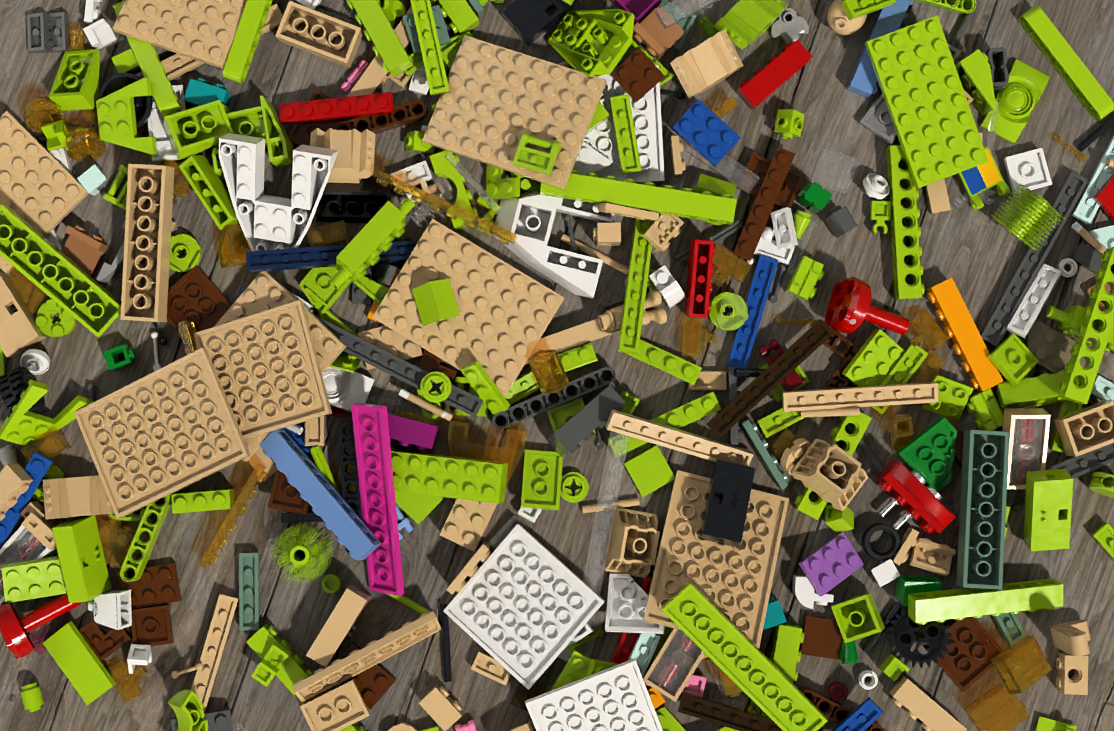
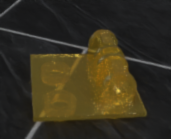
[10,267,46,314]

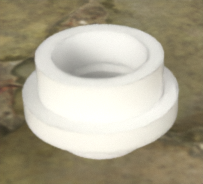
[1058,258,1078,277]
[858,670,878,690]

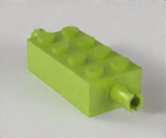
[329,197,415,290]
[1046,305,1114,352]

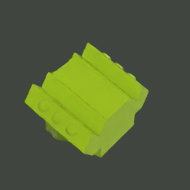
[714,0,789,50]

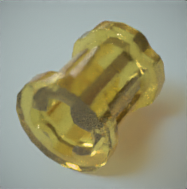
[68,29,86,51]

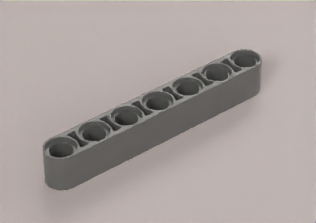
[492,367,616,429]

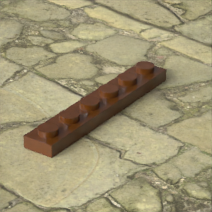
[733,147,795,261]

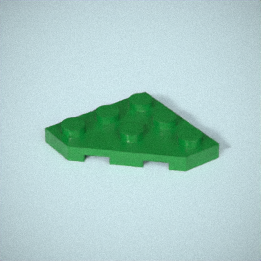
[898,415,957,492]

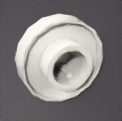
[863,173,890,199]
[20,349,50,375]

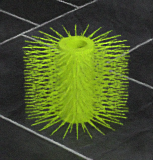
[993,183,1065,251]
[271,522,334,585]

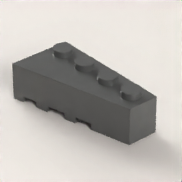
[546,385,625,457]

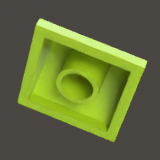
[412,278,461,327]

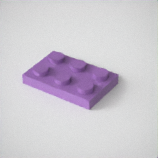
[798,532,864,596]

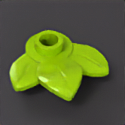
[377,0,406,27]

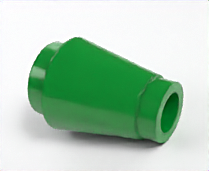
[839,637,859,664]

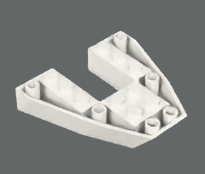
[219,133,339,251]
[492,189,615,299]

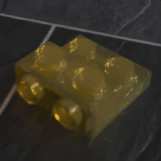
[98,517,136,569]

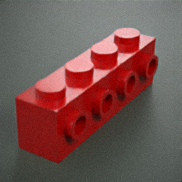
[738,40,813,110]
[684,238,716,318]

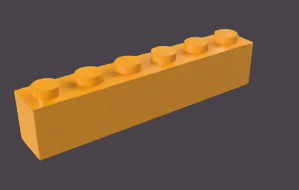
[927,278,1003,392]

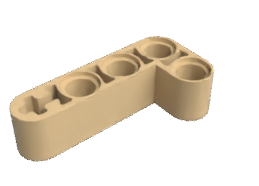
[1050,620,1091,656]

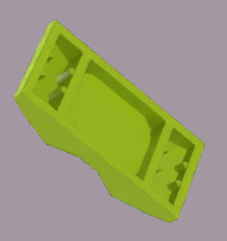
[980,59,1050,144]

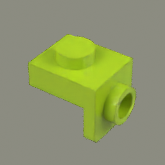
[404,131,435,154]

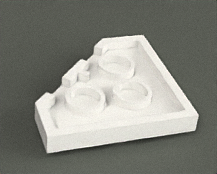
[605,573,664,634]

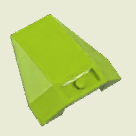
[547,9,634,78]

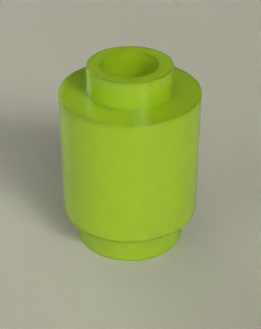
[20,682,44,712]

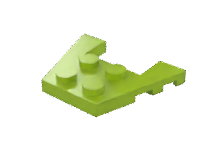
[96,78,157,154]

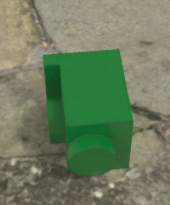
[103,344,136,371]

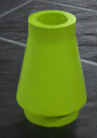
[793,210,811,239]

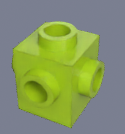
[774,109,805,140]

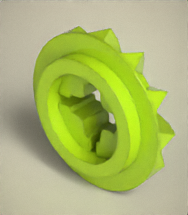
[420,372,452,403]
[560,472,589,503]

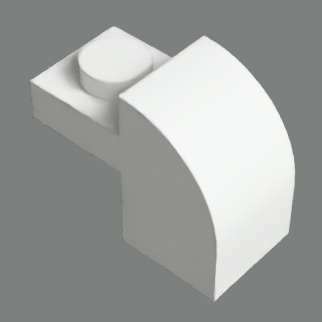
[648,265,686,309]
[792,575,834,609]

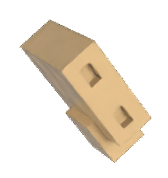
[20,501,60,550]

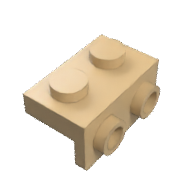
[909,538,956,577]

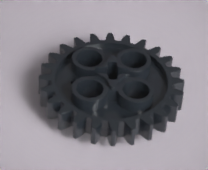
[887,609,952,669]

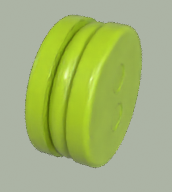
[1089,472,1114,498]

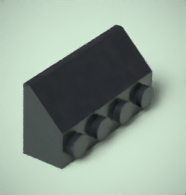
[315,178,394,223]

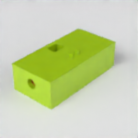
[1023,469,1073,552]
[52,515,112,603]

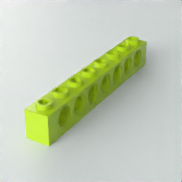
[886,145,924,300]
[1058,247,1114,404]

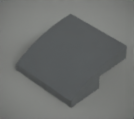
[27,12,70,53]

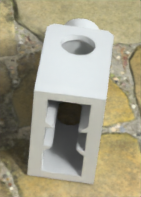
[88,589,132,630]

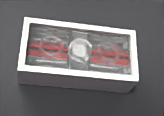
[0,525,57,605]

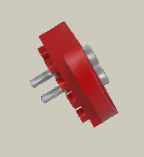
[875,460,955,534]

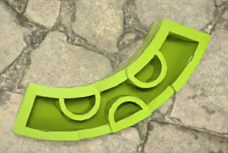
[168,690,208,731]

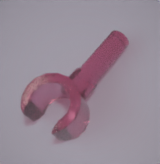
[33,626,50,654]

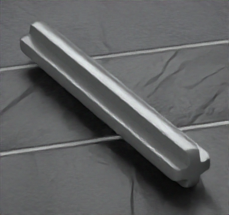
[675,219,743,265]

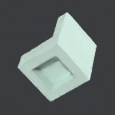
[77,164,107,196]

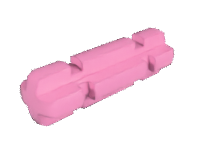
[341,60,370,94]

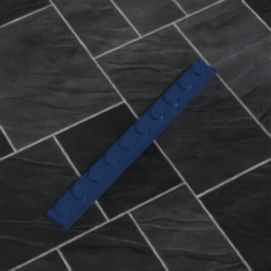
[246,240,419,272]

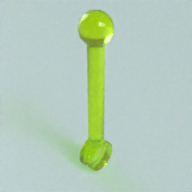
[567,629,604,651]

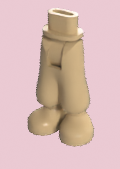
[598,289,667,330]

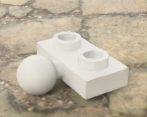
[761,207,798,250]

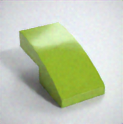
[251,641,291,687]

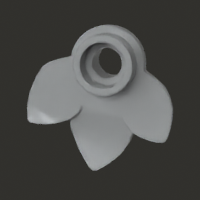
[771,8,809,44]

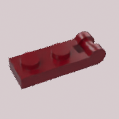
[758,338,804,391]

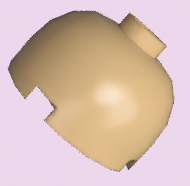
[827,0,867,35]

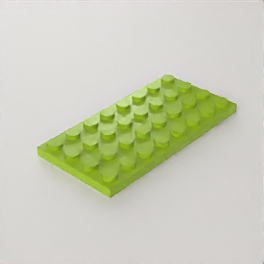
[865,15,989,189]

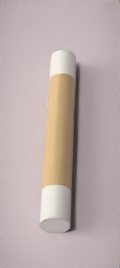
[1071,221,1107,254]
[399,389,453,421]

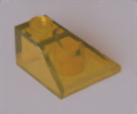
[218,225,251,268]

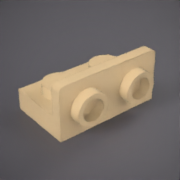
[642,214,684,253]

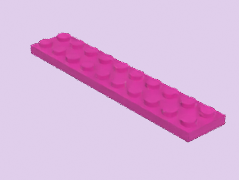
[351,403,404,596]

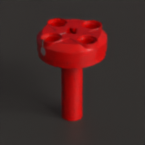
[825,277,910,335]
[0,593,81,659]

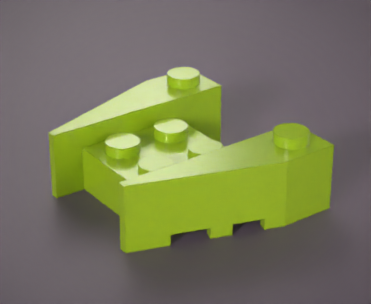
[212,95,293,178]

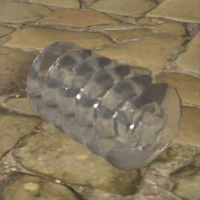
[408,188,449,229]

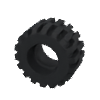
[0,367,45,413]

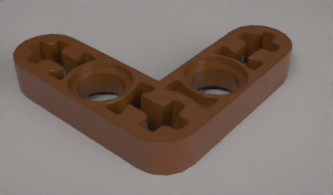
[823,326,860,389]

